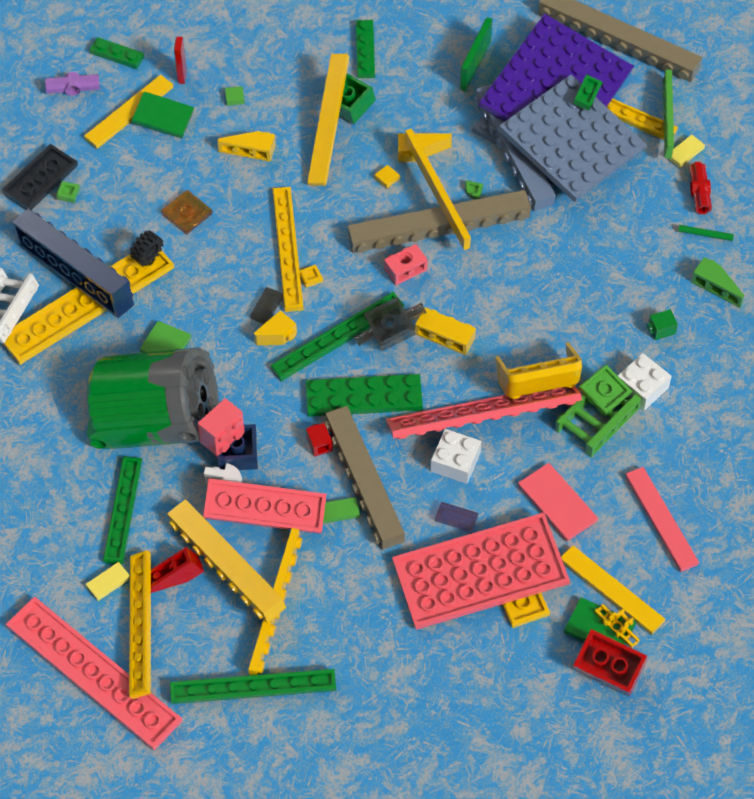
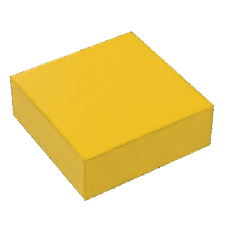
[375,165,400,189]
[300,264,323,288]

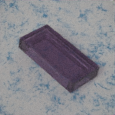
[435,502,479,532]

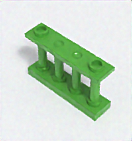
[555,394,642,458]

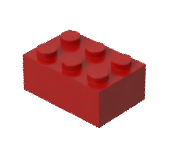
[573,629,648,697]

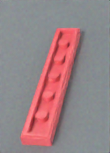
[625,467,699,572]

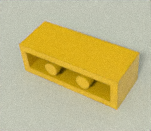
[415,307,476,355]

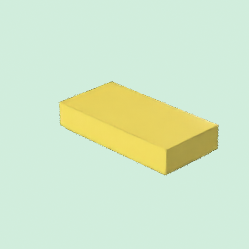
[669,135,705,168]
[86,562,130,601]

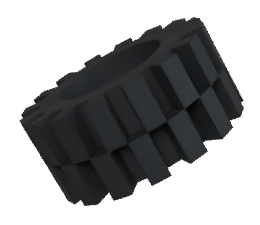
[130,230,164,266]

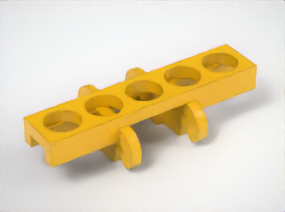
[594,604,640,648]

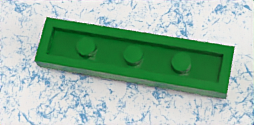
[356,20,375,78]

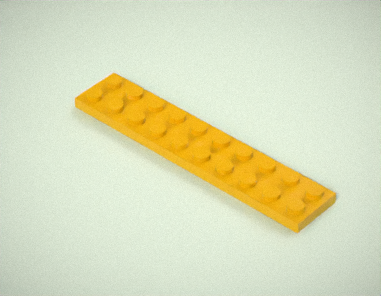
[2,251,174,365]

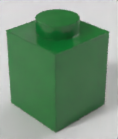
[647,309,678,340]

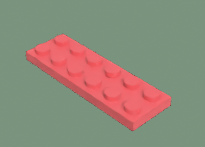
[203,479,327,534]

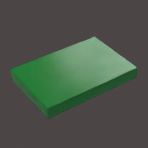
[132,91,194,139]
[564,597,636,645]

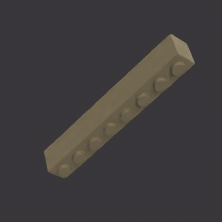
[324,406,405,550]

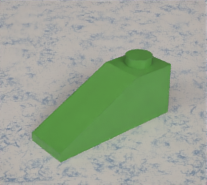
[691,257,744,308]

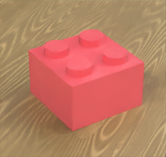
[198,398,244,456]

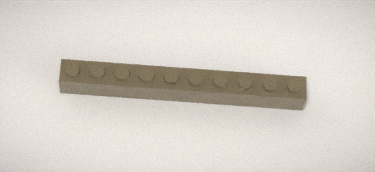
[538,0,703,82]
[348,190,531,253]

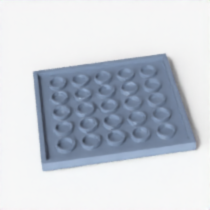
[498,75,647,203]

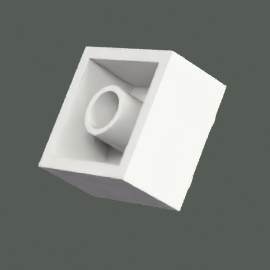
[618,353,672,411]
[431,429,482,484]

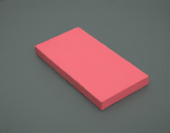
[518,463,598,542]

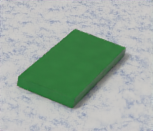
[460,17,493,92]

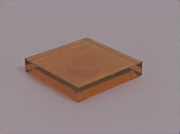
[161,190,213,235]

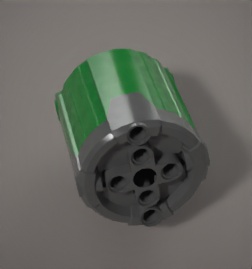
[86,347,221,449]

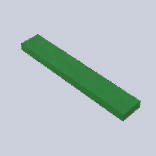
[103,457,143,565]

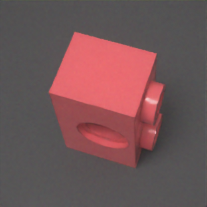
[384,244,428,285]

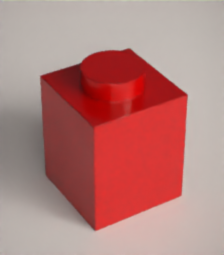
[306,423,333,457]

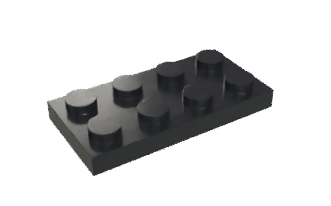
[2,144,78,210]

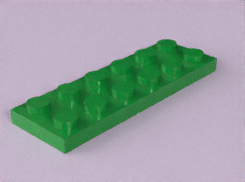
[306,374,423,417]

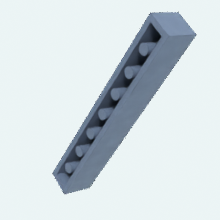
[474,84,555,211]

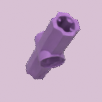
[45,72,100,96]

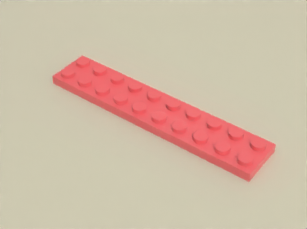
[386,387,582,439]
[6,596,182,751]

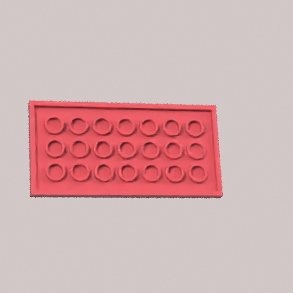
[392,512,570,630]

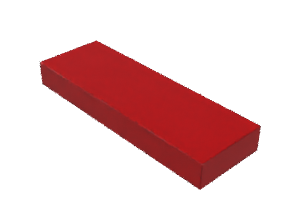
[174,36,187,84]

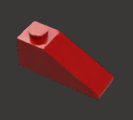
[151,547,204,593]

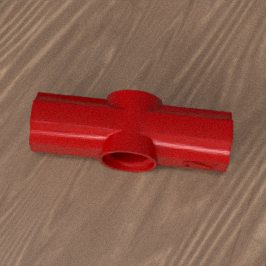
[689,161,712,215]

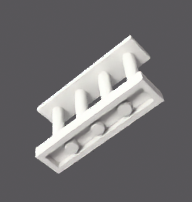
[0,268,39,343]

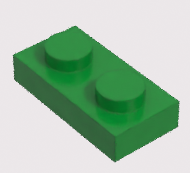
[573,74,602,111]

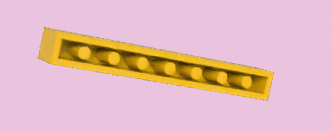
[167,499,286,623]

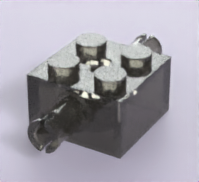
[354,297,427,351]

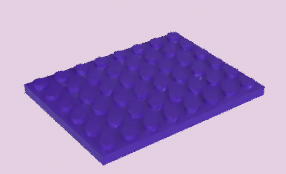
[478,14,634,122]

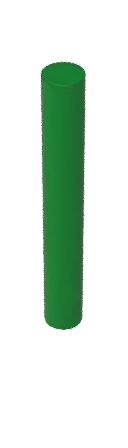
[678,224,734,241]

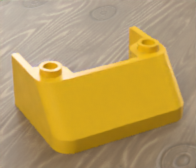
[495,342,582,399]

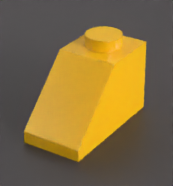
[254,310,297,345]

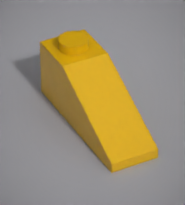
[218,131,276,162]
[398,133,452,162]

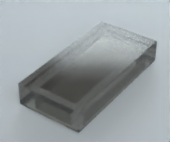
[250,287,283,324]

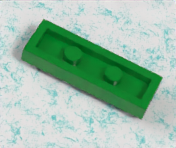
[89,37,144,70]

